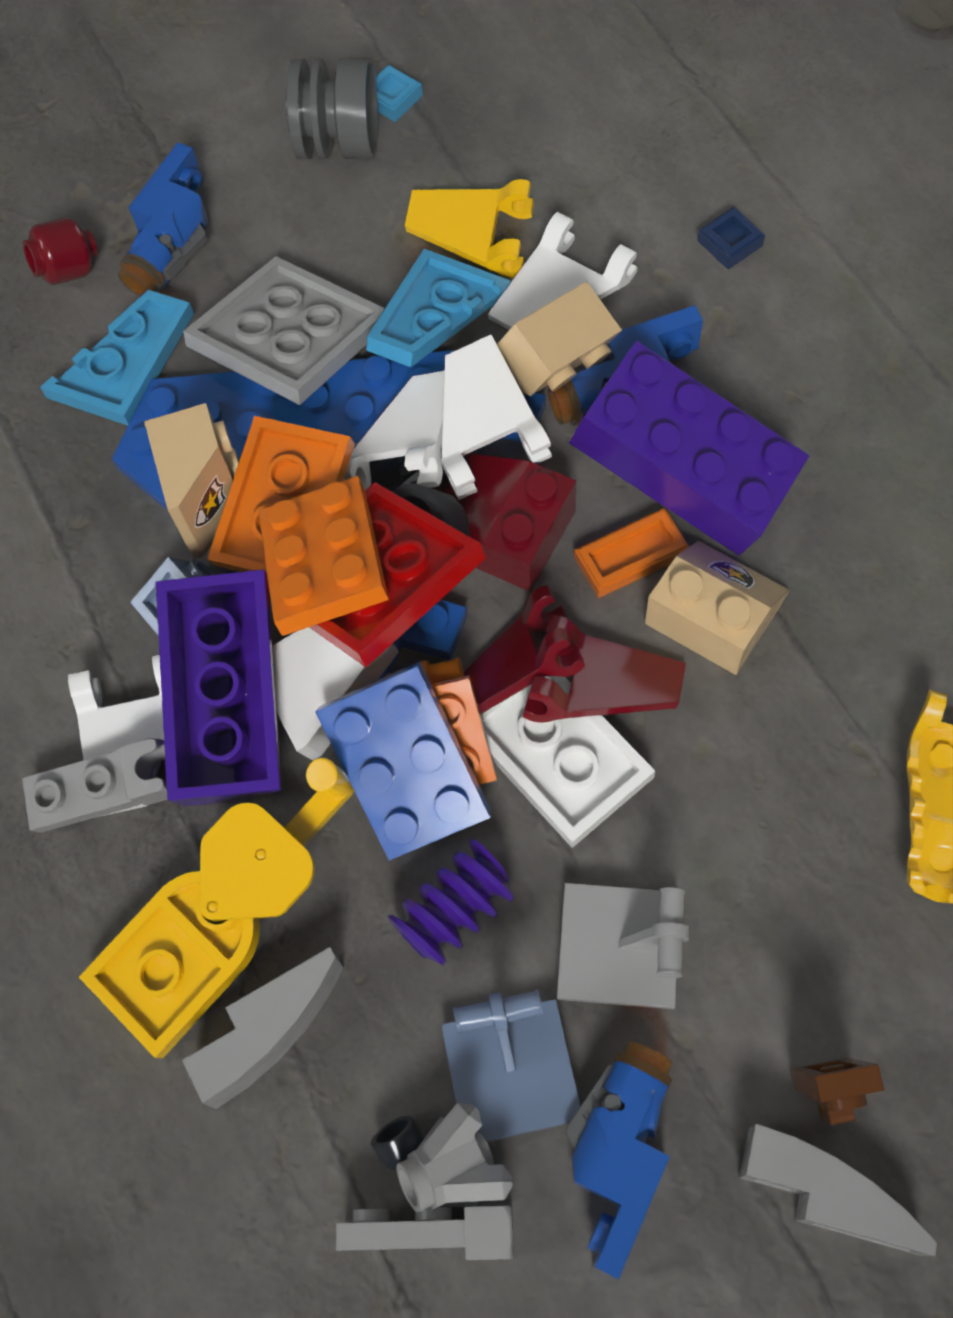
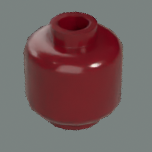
[23,217,97,285]

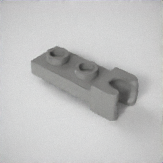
[22,738,167,833]
[336,1206,513,1260]

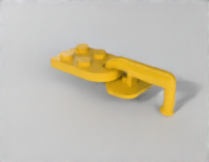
[79,758,354,1059]

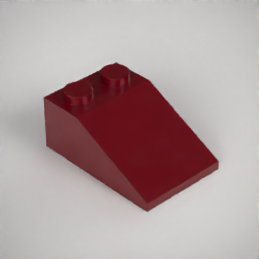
[422,454,576,592]

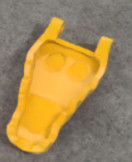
[906,689,953,904]

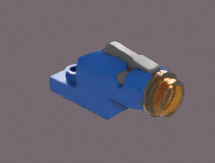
[118,142,209,297]
[548,305,703,426]
[565,1041,673,1280]

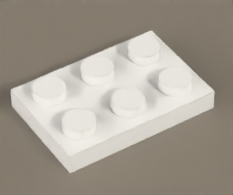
[481,676,655,848]

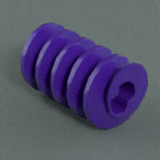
[387,839,514,966]

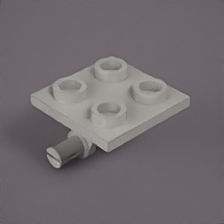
[557,883,690,1010]

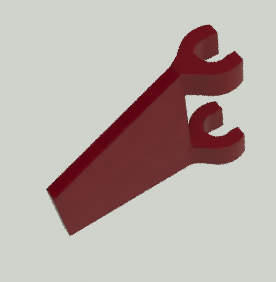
[464,585,585,715]
[523,615,686,723]

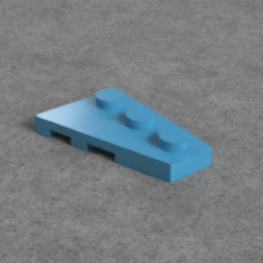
[366,249,511,367]
[40,290,194,426]

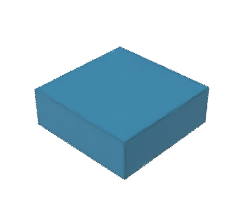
[376,65,423,122]

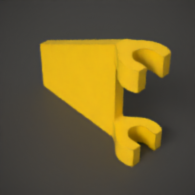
[405,179,534,278]

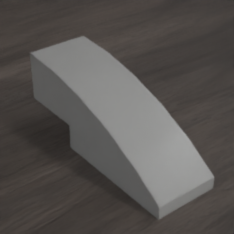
[182,947,343,1109]
[739,1124,937,1256]

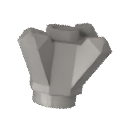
[396,1103,513,1212]

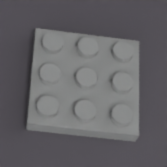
[183,256,385,405]

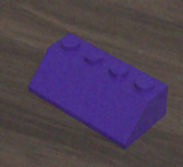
[155,570,282,807]

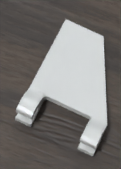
[488,212,637,330]
[441,334,552,500]
[344,371,445,490]
[68,655,164,817]

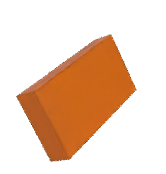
[574,508,689,599]

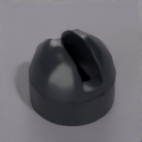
[371,1116,423,1171]

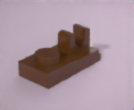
[790,1058,885,1125]

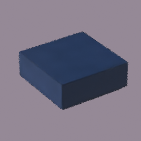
[697,207,765,269]

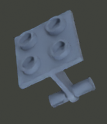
[441,989,580,1142]

